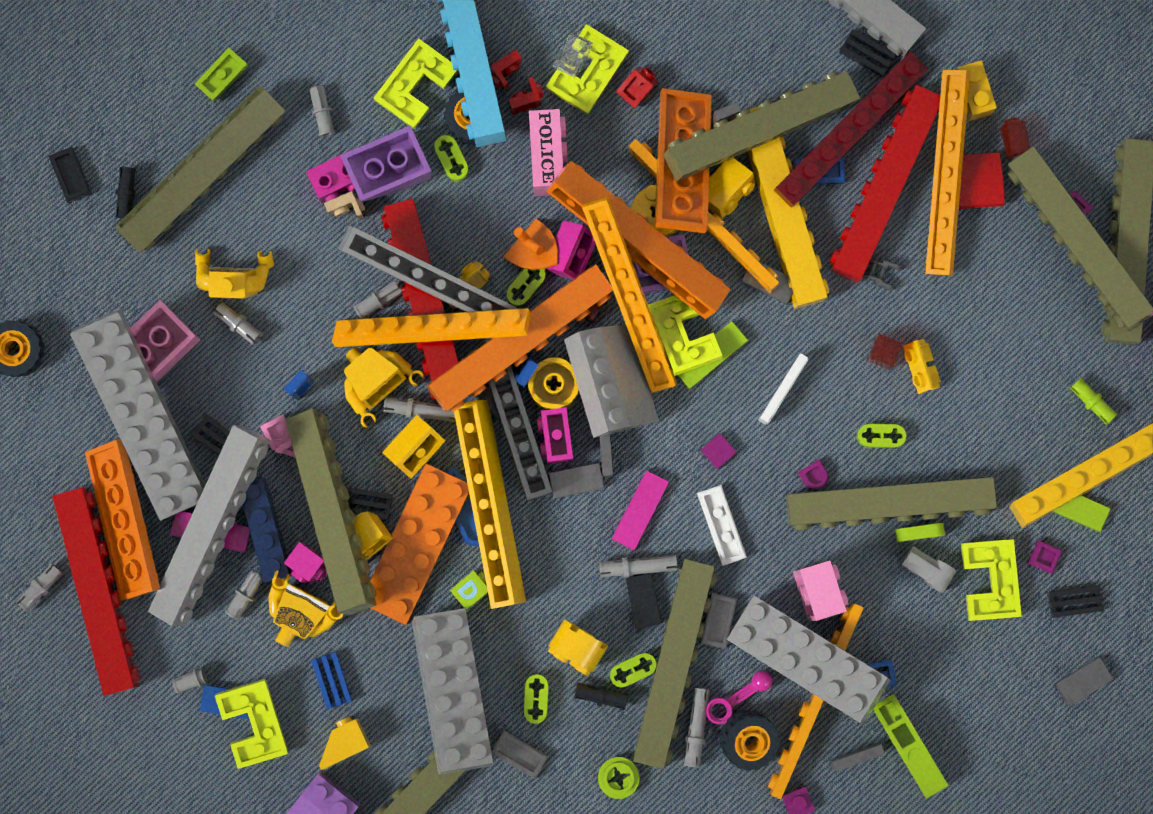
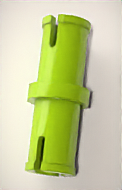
[1070,377,1118,425]

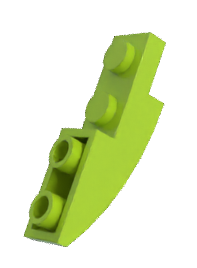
[873,694,949,799]

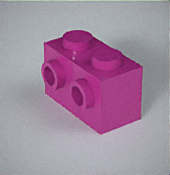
[306,150,356,203]
[546,221,596,280]
[537,407,573,464]
[284,542,327,583]

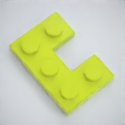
[546,24,629,115]
[373,38,459,130]
[648,295,723,376]
[961,539,1022,621]
[215,678,289,769]

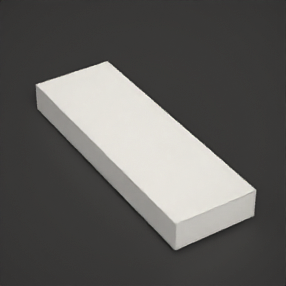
[758,353,808,425]
[697,485,747,566]

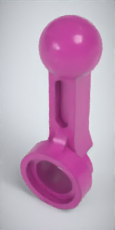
[706,671,773,724]

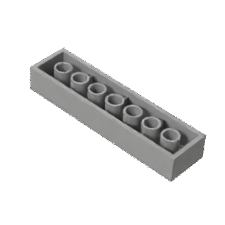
[70,308,205,521]

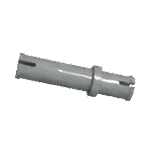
[383,396,456,423]
[599,555,677,578]
[684,688,710,768]

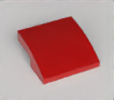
[959,153,1005,209]

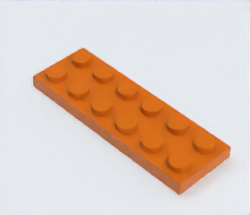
[655,88,712,233]
[85,439,160,601]
[370,463,469,625]

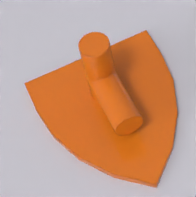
[503,219,559,270]

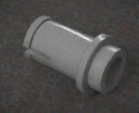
[172,668,207,694]

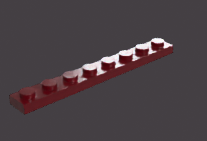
[774,51,928,208]

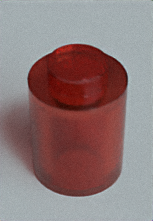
[1000,118,1031,158]

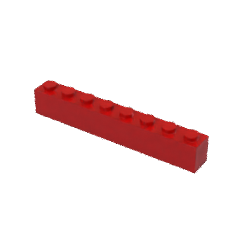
[829,85,940,283]
[381,198,468,400]
[52,488,141,696]

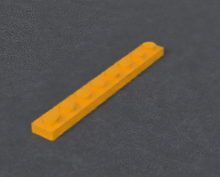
[925,70,970,276]
[629,139,779,294]
[582,197,677,393]
[332,308,531,347]
[767,603,863,799]

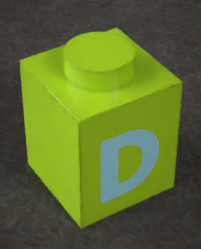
[450,570,488,610]

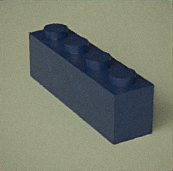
[243,476,292,583]

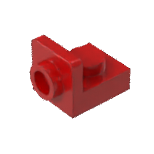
[491,50,522,91]
[616,66,659,109]
[508,77,544,115]

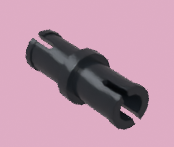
[115,167,136,219]
[574,682,628,710]

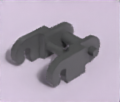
[863,258,901,291]

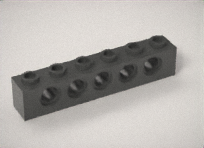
[488,365,552,502]

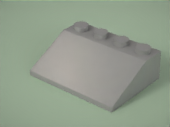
[564,325,659,438]

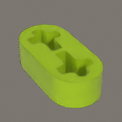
[434,135,469,182]
[507,269,546,307]
[856,424,907,448]
[895,523,945,542]
[610,653,657,687]
[524,674,548,724]

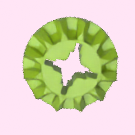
[598,757,639,799]

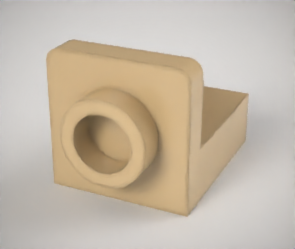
[324,191,366,220]

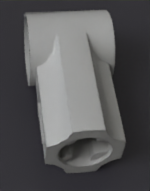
[901,546,957,593]

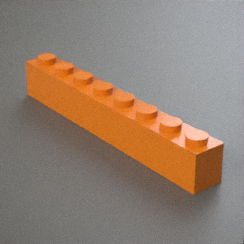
[546,161,731,319]
[426,265,613,412]

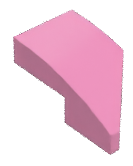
[260,414,295,457]

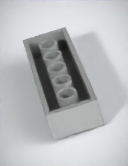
[727,596,891,725]
[412,608,493,775]

